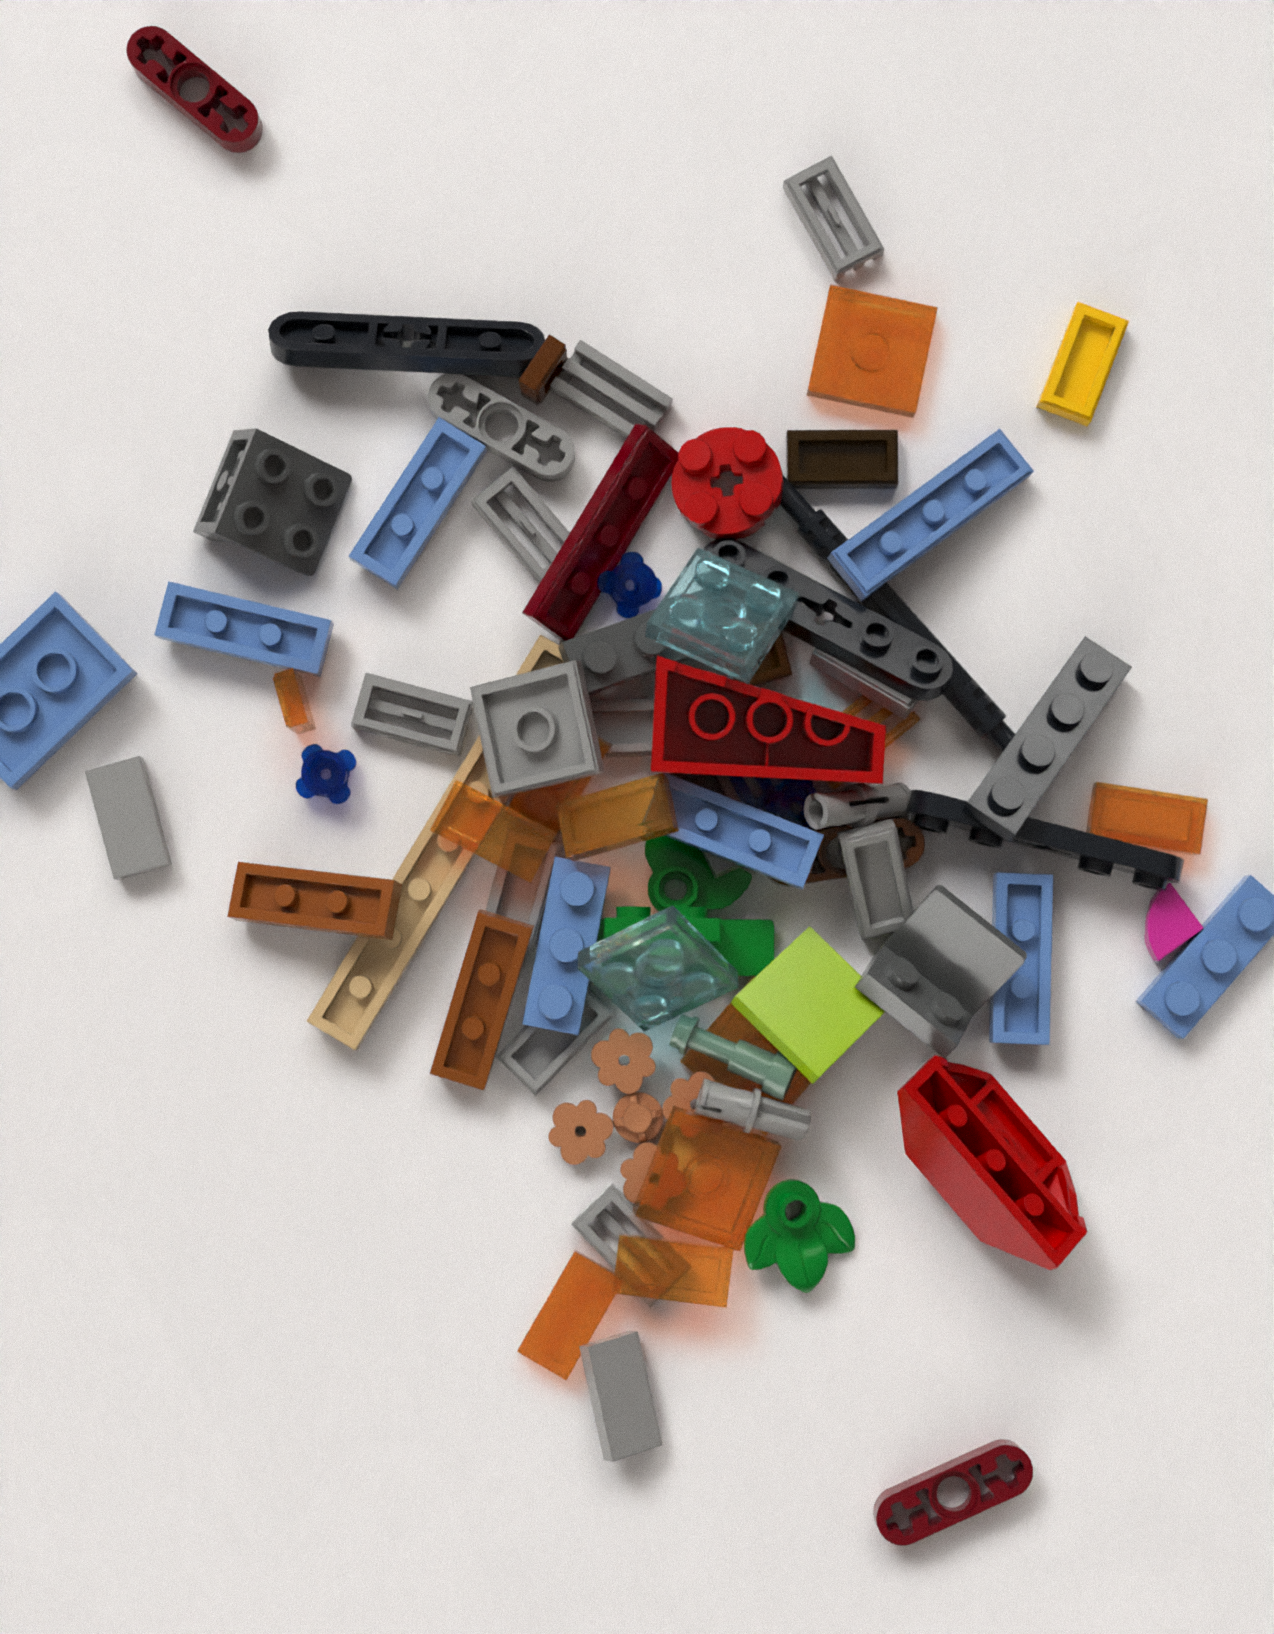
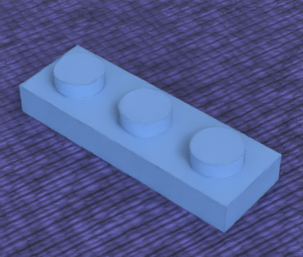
[348,417,487,590]
[154,581,334,677]
[643,772,824,890]
[522,857,611,1035]
[989,873,1053,1045]
[1136,875,1274,1039]

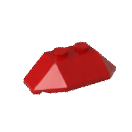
[897,1055,1088,1270]

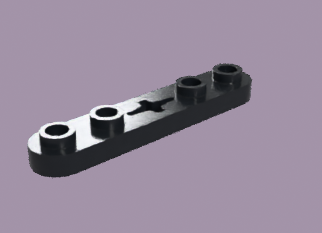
[268,311,545,377]
[698,538,953,701]
[906,790,1184,891]

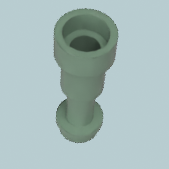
[669,1014,797,1101]

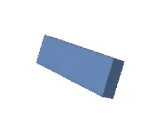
[827,429,1034,602]

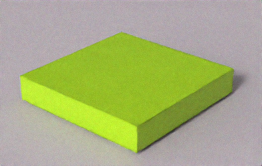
[731,926,885,1084]

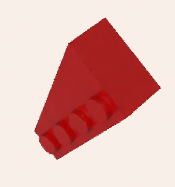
[650,656,886,784]

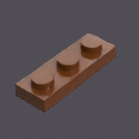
[227,862,402,940]
[430,909,534,1090]

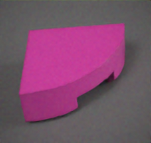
[1144,883,1203,961]

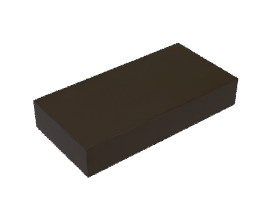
[786,430,898,489]

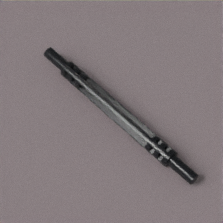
[780,475,1015,752]

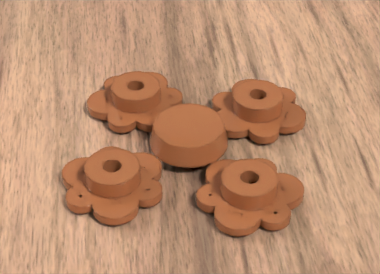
[548,1028,724,1208]

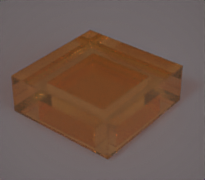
[272,668,316,734]

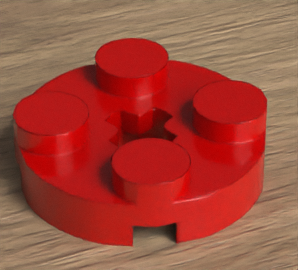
[671,427,784,540]

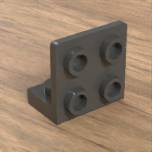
[193,428,352,576]
[855,885,1027,1059]

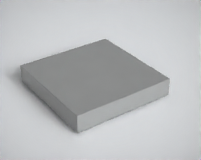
[470,660,605,798]

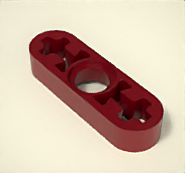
[126,26,263,153]
[873,1439,1033,1546]

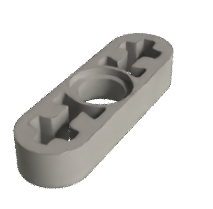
[428,374,575,482]

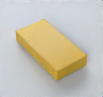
[1036,302,1129,426]

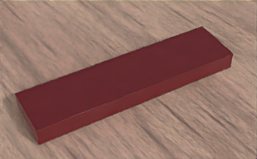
[522,423,678,642]

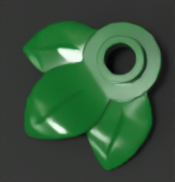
[644,831,752,917]
[744,1179,855,1293]

